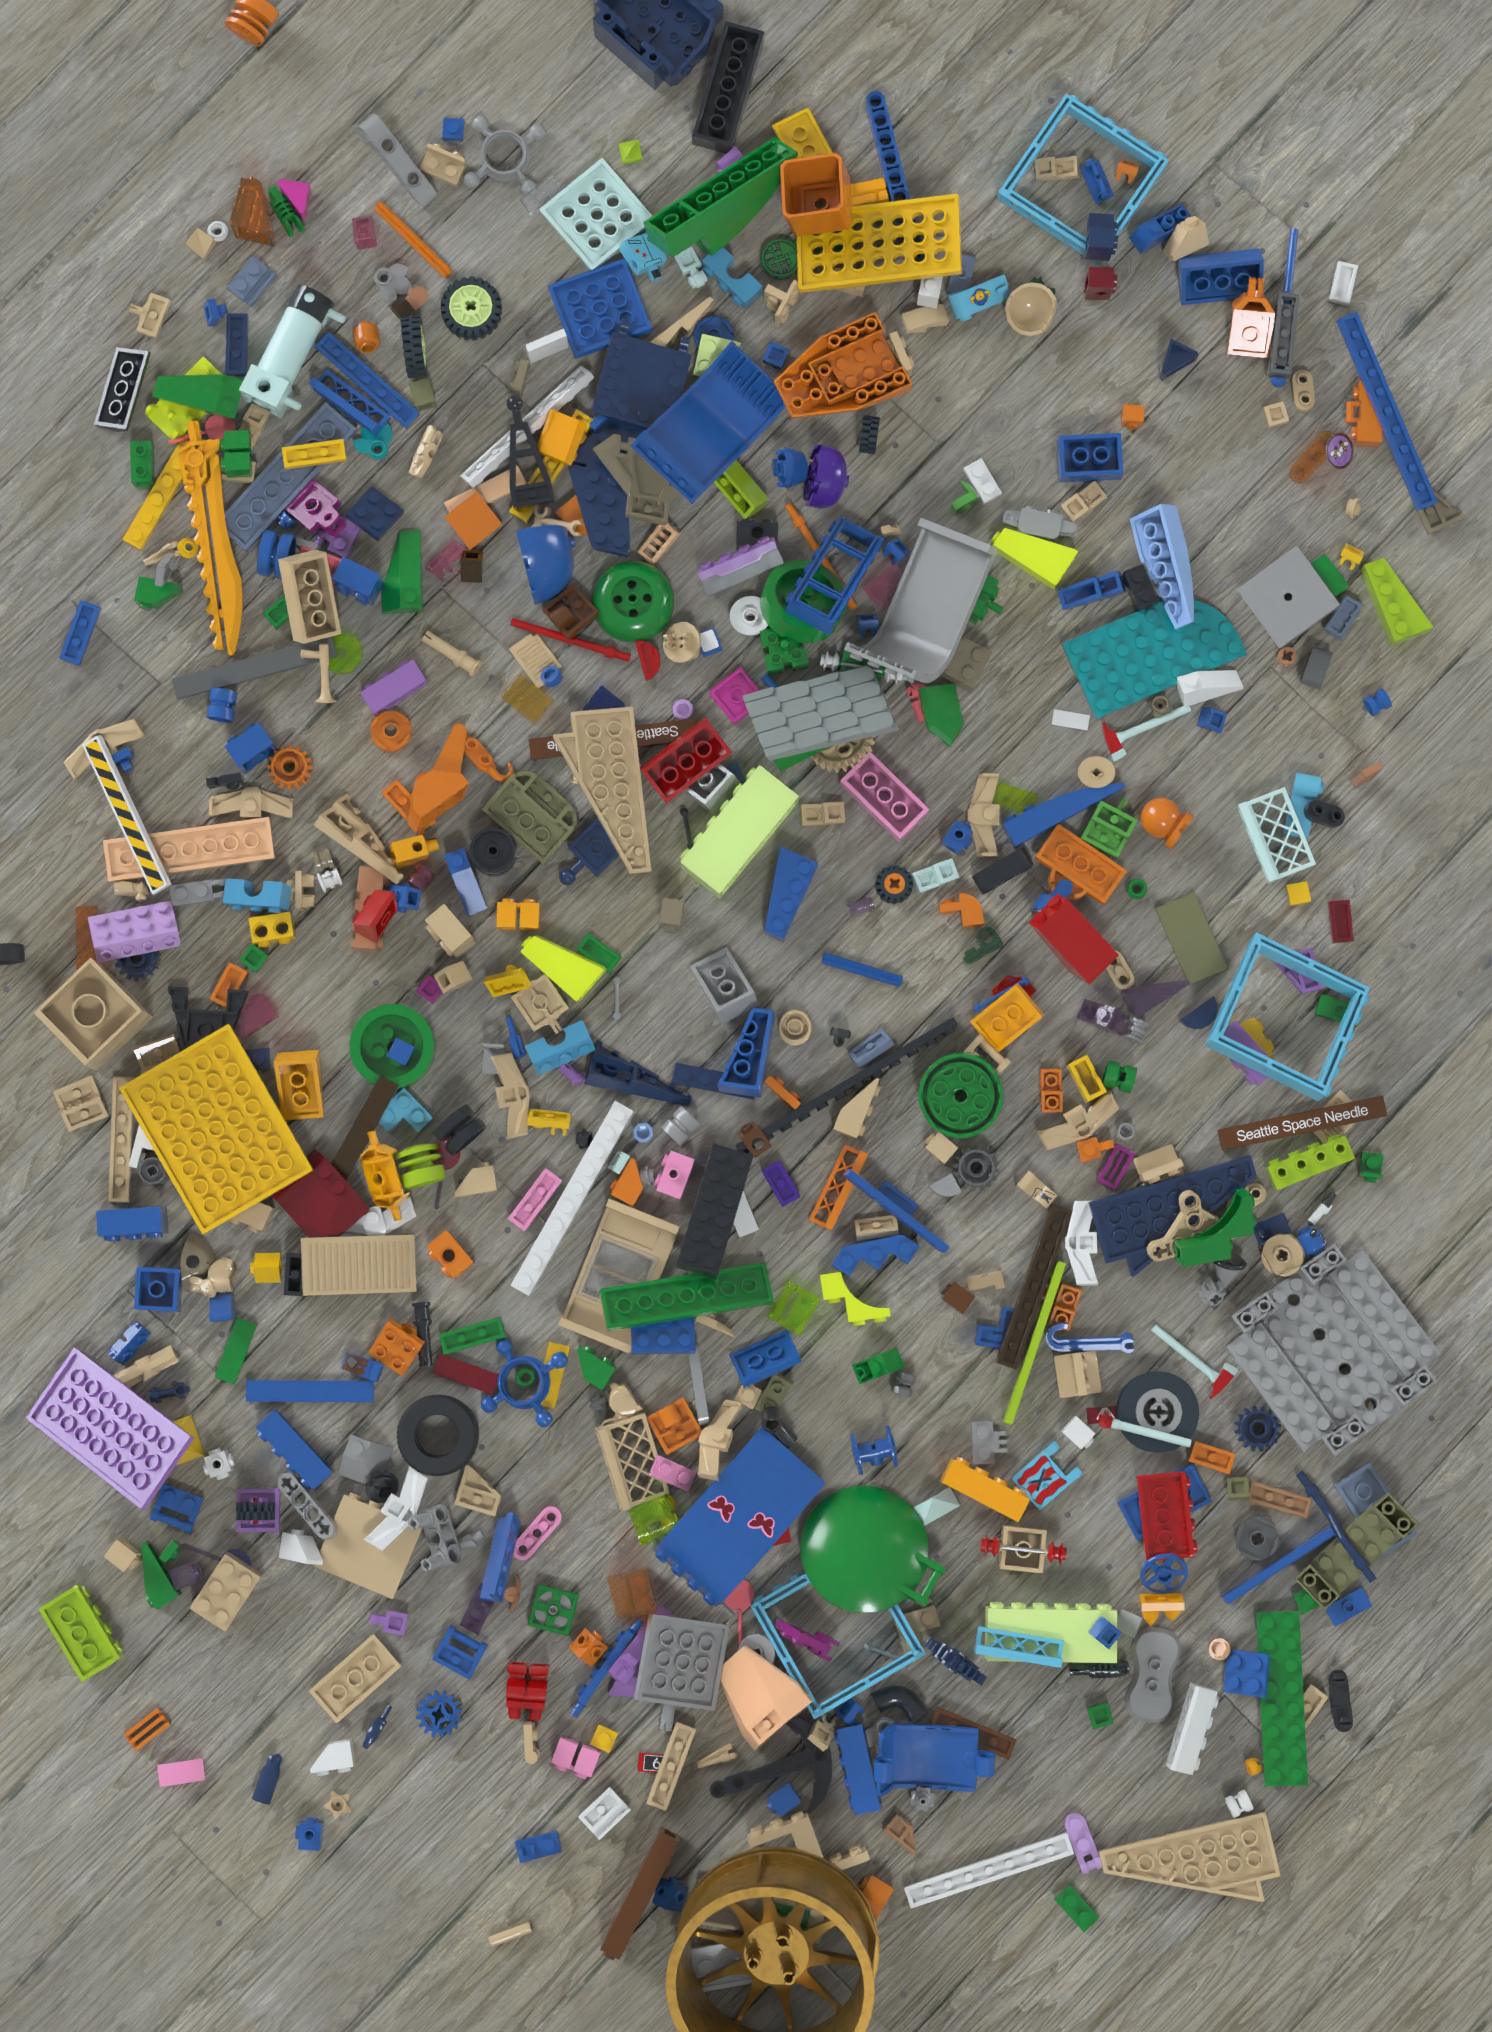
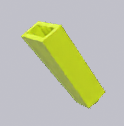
[991,528,1078,590]
[520,935,607,1002]

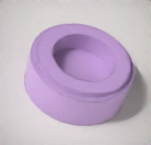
[673,699,693,720]

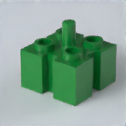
[969,575,1003,625]
[759,629,809,676]

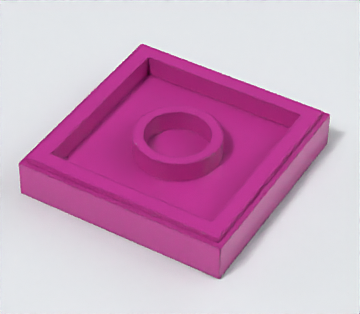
[708,667,760,725]

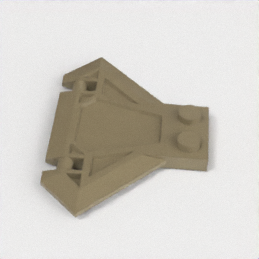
[593,434,682,525]

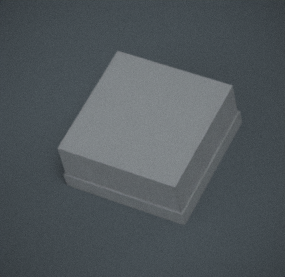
[1237,546,1340,649]

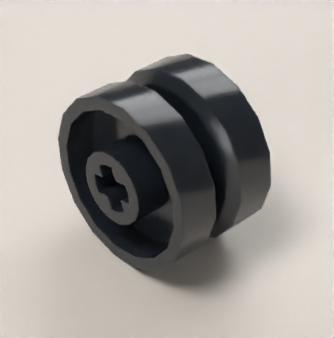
[470,828,517,877]
[432,1104,487,1156]

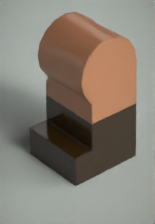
[387,286,428,321]

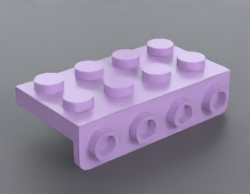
[88,901,180,962]

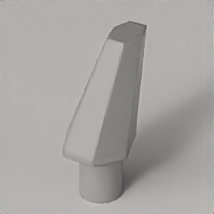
[457,1530,484,1549]

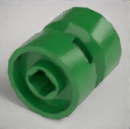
[1102,1060,1138,1094]

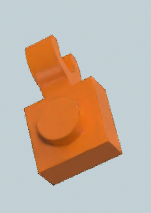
[1076,1137,1115,1163]

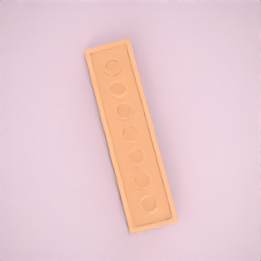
[103,817,275,882]

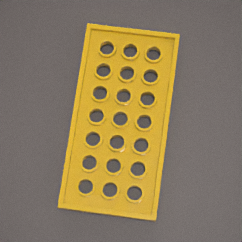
[797,194,962,293]

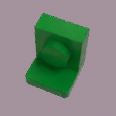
[1358,1152,1384,1183]

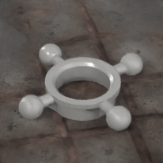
[464,116,546,196]

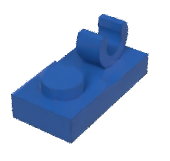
[515,1830,562,1863]

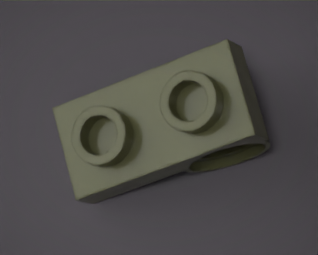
[754,1373,794,1413]

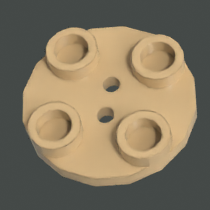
[663,622,701,663]

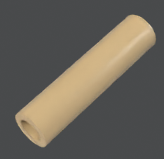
[489,1922,533,1947]

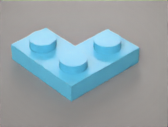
[379,1088,434,1133]

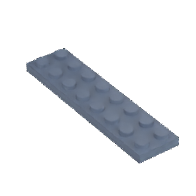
[225,402,357,552]

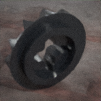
[365,1470,399,1503]

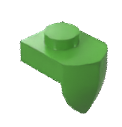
[951,480,980,515]

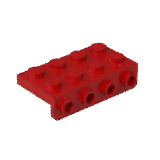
[1136,1471,1198,1561]

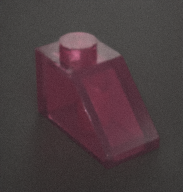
[239,993,279,1040]

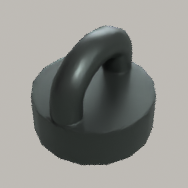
[829,1027,851,1047]

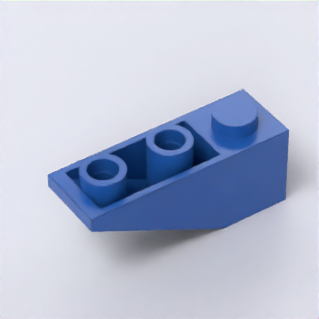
[1129,203,1192,254]

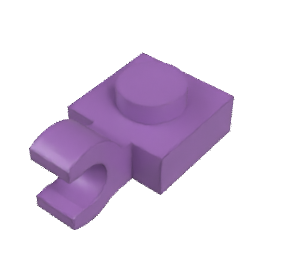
[369,1610,408,1636]

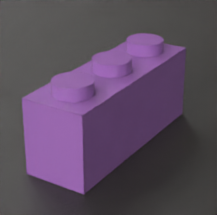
[360,660,428,717]
[1223,1021,1268,1086]

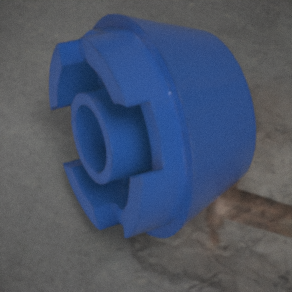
[772,447,808,489]

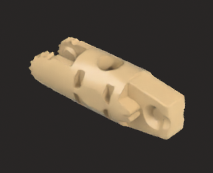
[409,425,443,478]

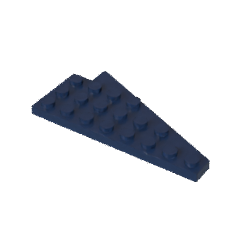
[1088,1155,1257,1276]

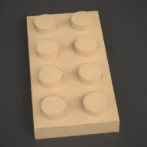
[309,1633,402,1724]

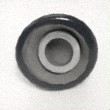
[1213,1253,1247,1288]

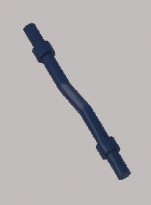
[1296,1470,1377,1583]

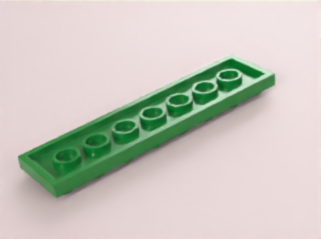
[599,1262,774,1331]
[1256,1611,1308,1787]

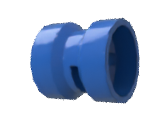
[1363,689,1392,717]

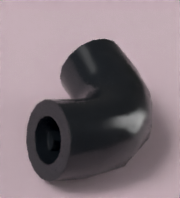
[871,1685,928,1722]

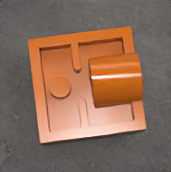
[368,1318,425,1377]
[646,1397,702,1455]

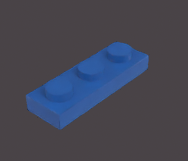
[59,600,102,666]

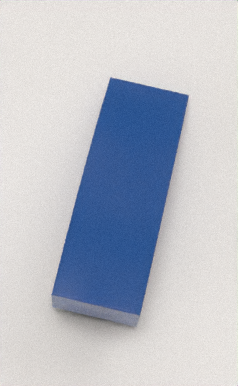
[1057,571,1126,610]

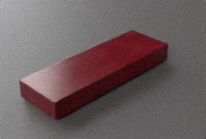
[432,1354,499,1395]

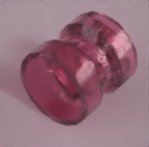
[406,863,435,892]

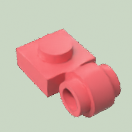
[907,682,926,723]

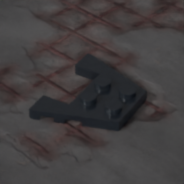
[168,986,249,1050]

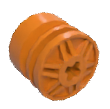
[224,0,279,46]

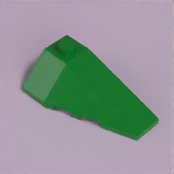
[152,374,244,420]

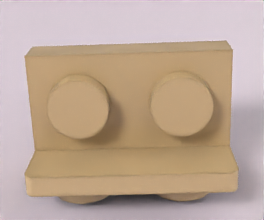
[419,143,467,187]

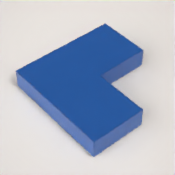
[975,1307,1014,1349]

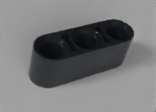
[972,847,1034,895]

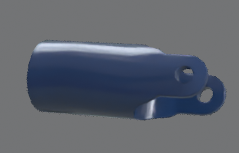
[252,1754,282,1805]

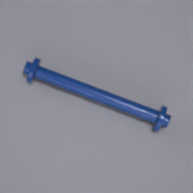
[973,977,1029,1013]

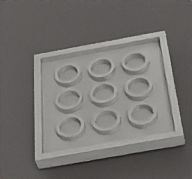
[634,1613,730,1711]

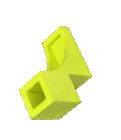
[820,1272,891,1326]

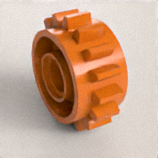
[267,744,314,791]

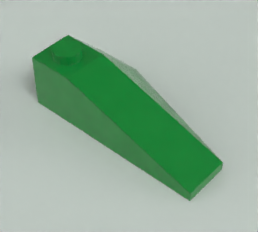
[381,530,424,614]

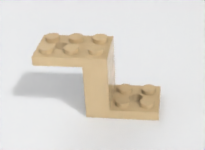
[747,1810,870,1870]

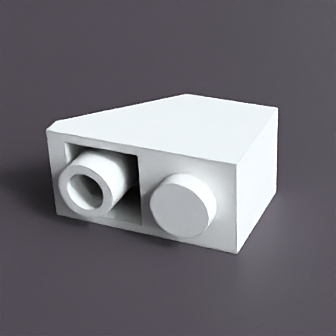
[310,1739,356,1776]

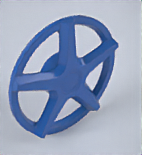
[1140,1553,1188,1594]

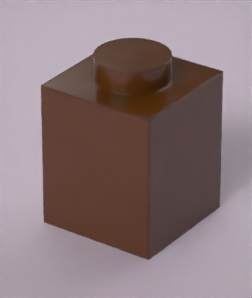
[941,1282,975,1314]

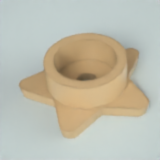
[324,1791,351,1819]

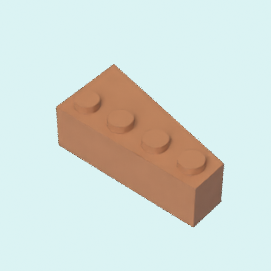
[350,866,390,954]

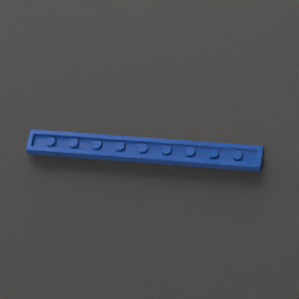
[1336,312,1438,511]

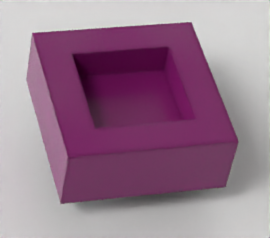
[416,975,442,1004]

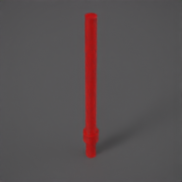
[510,618,631,662]

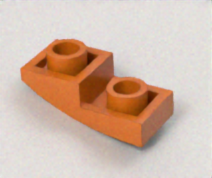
[1040,1068,1063,1113]
[1048,1282,1082,1331]

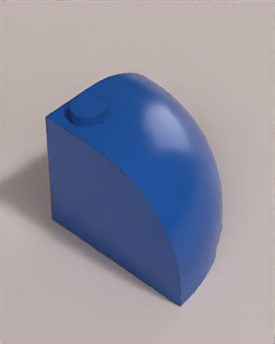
[516,525,576,605]

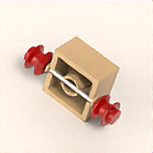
[980,1525,1067,1573]

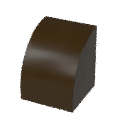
[461,550,483,583]

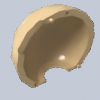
[1005,282,1057,336]

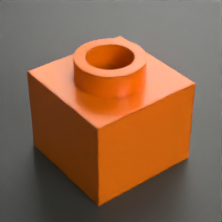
[1121,404,1145,430]

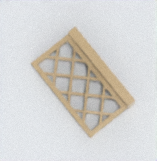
[595,1413,670,1511]

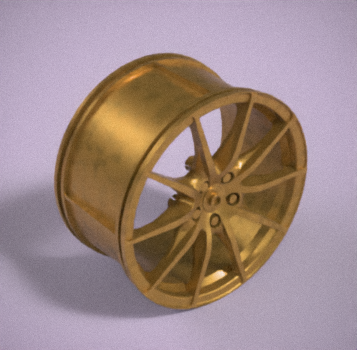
[665,1847,880,2032]

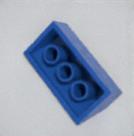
[1177,248,1264,305]

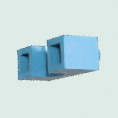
[702,247,763,309]
[223,878,292,913]
[525,1020,596,1076]

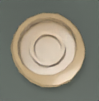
[778,1010,812,1046]

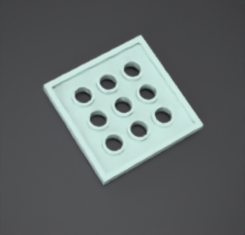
[539,158,652,270]

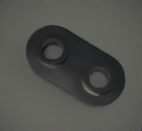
[1304,800,1345,828]

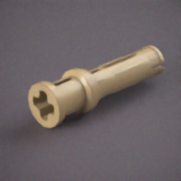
[422,630,482,677]

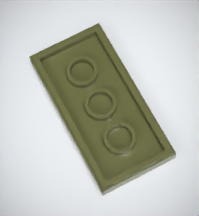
[1155,892,1228,986]

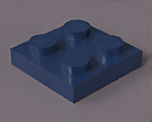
[345,486,404,541]

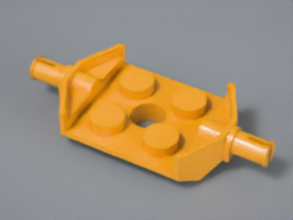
[360,1130,410,1221]

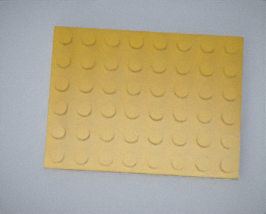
[119,1024,314,1235]

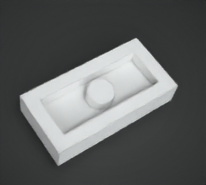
[963,458,1002,505]

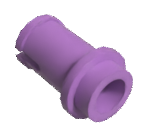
[558,1063,585,1087]

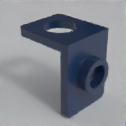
[1254,1213,1291,1245]

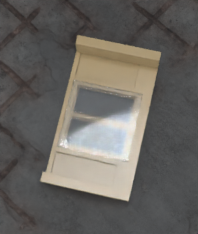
[558,1199,679,1353]

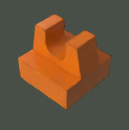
[1116,159,1139,184]

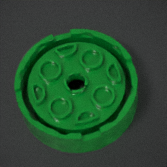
[760,560,846,643]
[349,1004,436,1090]
[918,1052,1004,1138]

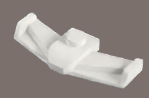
[340,1196,416,1237]
[1065,1201,1098,1286]
[363,1466,428,1551]

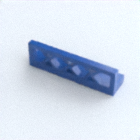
[309,369,391,437]
[480,1512,521,1603]

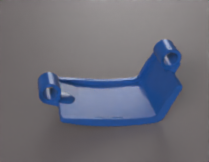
[874,1723,996,1797]

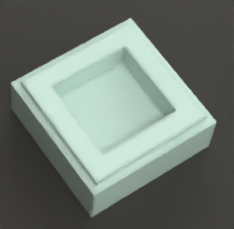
[608,1150,630,1174]

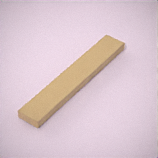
[108,1076,135,1203]

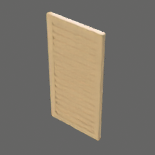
[300,1235,416,1296]

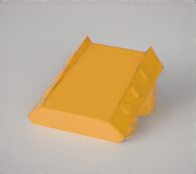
[537,409,587,466]

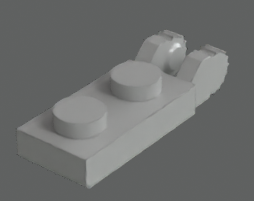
[170,879,226,907]

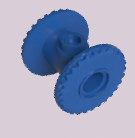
[850,1426,898,1475]

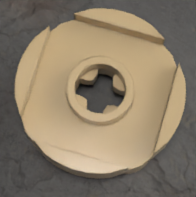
[1261,1233,1305,1277]

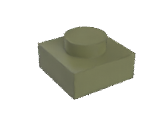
[1227,1477,1250,1501]

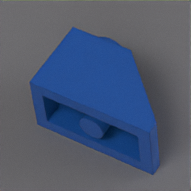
[209,1292,237,1322]

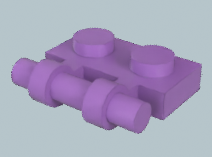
[314,509,361,558]

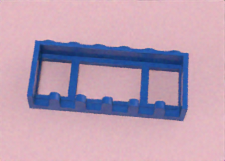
[785,515,886,635]

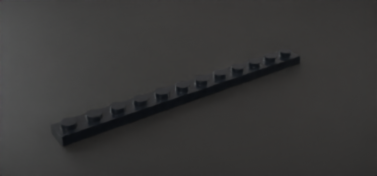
[736,1017,957,1154]

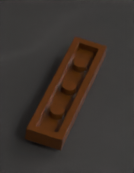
[930,1706,1017,1760]

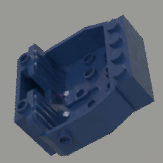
[593,0,723,90]

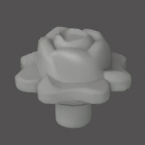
[910,1786,935,1812]

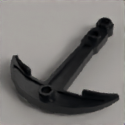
[710,1716,832,1814]

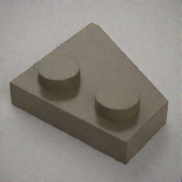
[1410,490,1465,535]

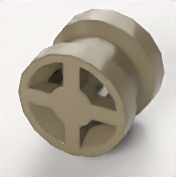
[313,848,335,873]

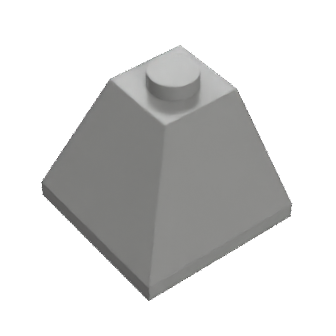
[338,1434,393,1489]

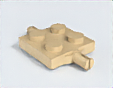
[511,974,569,1035]

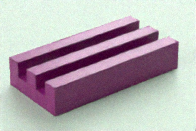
[1096,1144,1135,1191]

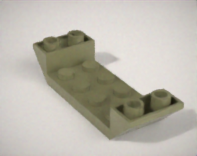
[1295,1492,1419,1611]

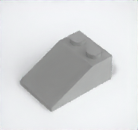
[684,764,740,816]
[690,947,759,1024]

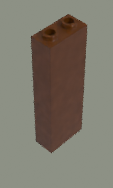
[600,1826,680,1960]

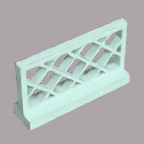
[1237,787,1316,884]

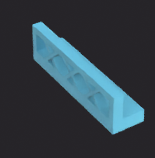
[974,1626,1064,1668]

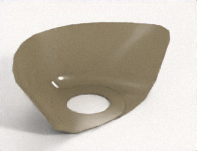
[180,1232,216,1292]

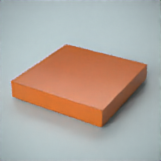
[444,491,503,550]

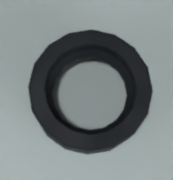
[0,943,25,965]

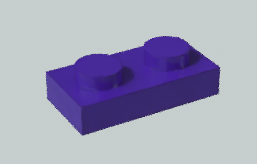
[761,1160,801,1207]

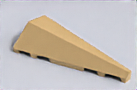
[314,794,404,884]

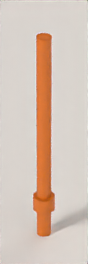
[785,502,858,611]

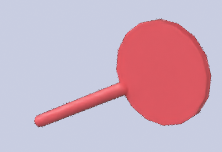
[168,415,236,444]
[724,1580,755,1646]

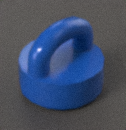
[540,666,563,687]

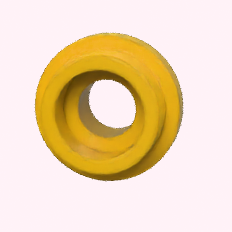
[177,538,198,559]

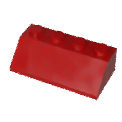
[640,717,733,804]

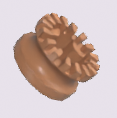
[1277,647,1297,667]

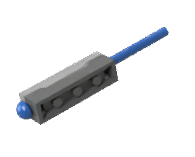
[1267,228,1300,388]

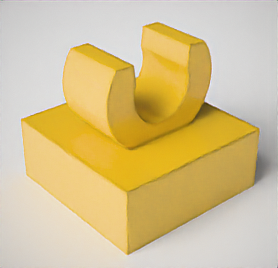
[1340,543,1364,570]

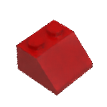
[352,890,398,943]

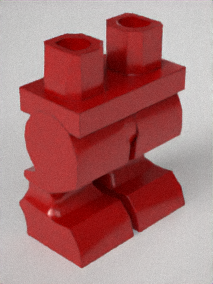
[506,1661,550,1721]

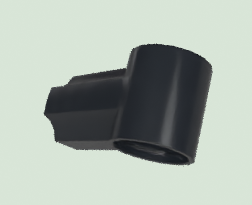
[761,1406,797,1448]

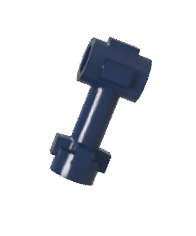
[149,1382,191,1404]

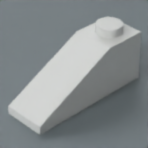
[1177,670,1243,707]

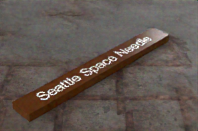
[529,719,695,761]
[1217,1095,1388,1151]

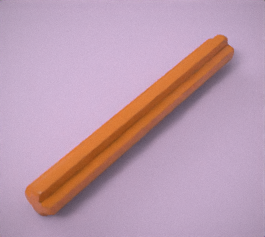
[375,202,452,278]

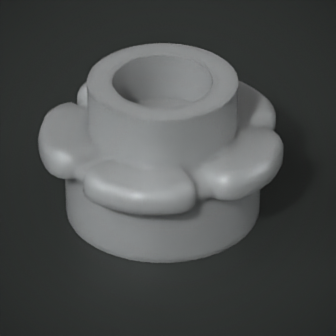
[640,1165,656,1186]

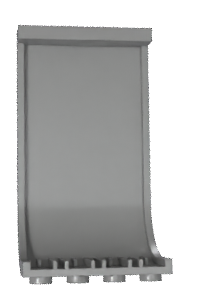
[844,517,999,683]

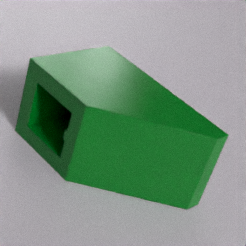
[577,1345,616,1390]
[852,1347,904,1385]

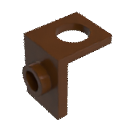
[736,1121,772,1158]

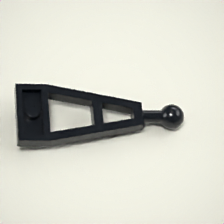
[507,395,554,509]

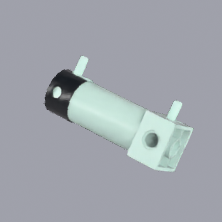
[239,285,346,419]

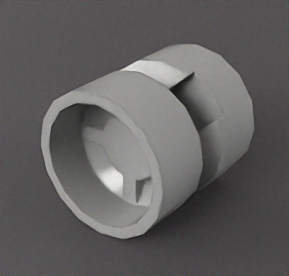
[661,1106,700,1146]

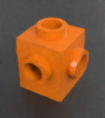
[569,1628,608,1667]

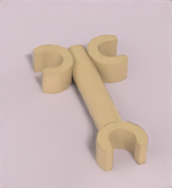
[530,505,584,537]

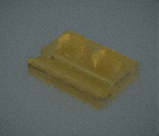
[502,675,553,725]

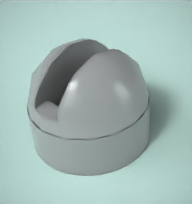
[1118,1122,1135,1140]

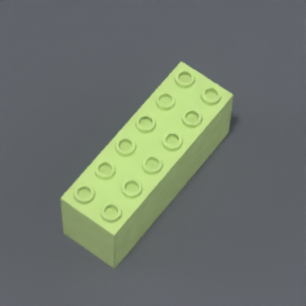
[680,765,799,899]
[985,1602,1117,1663]

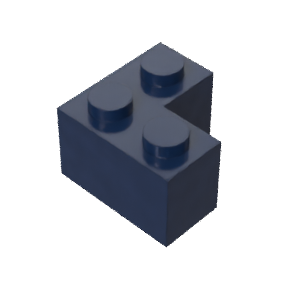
[1085,213,1118,261]

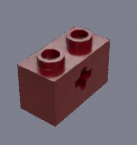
[1085,267,1117,300]

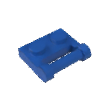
[150,1483,204,1534]
[432,1625,488,1680]

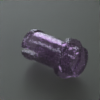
[847,896,875,917]

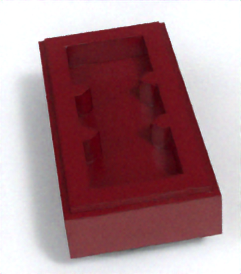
[1328,900,1354,944]

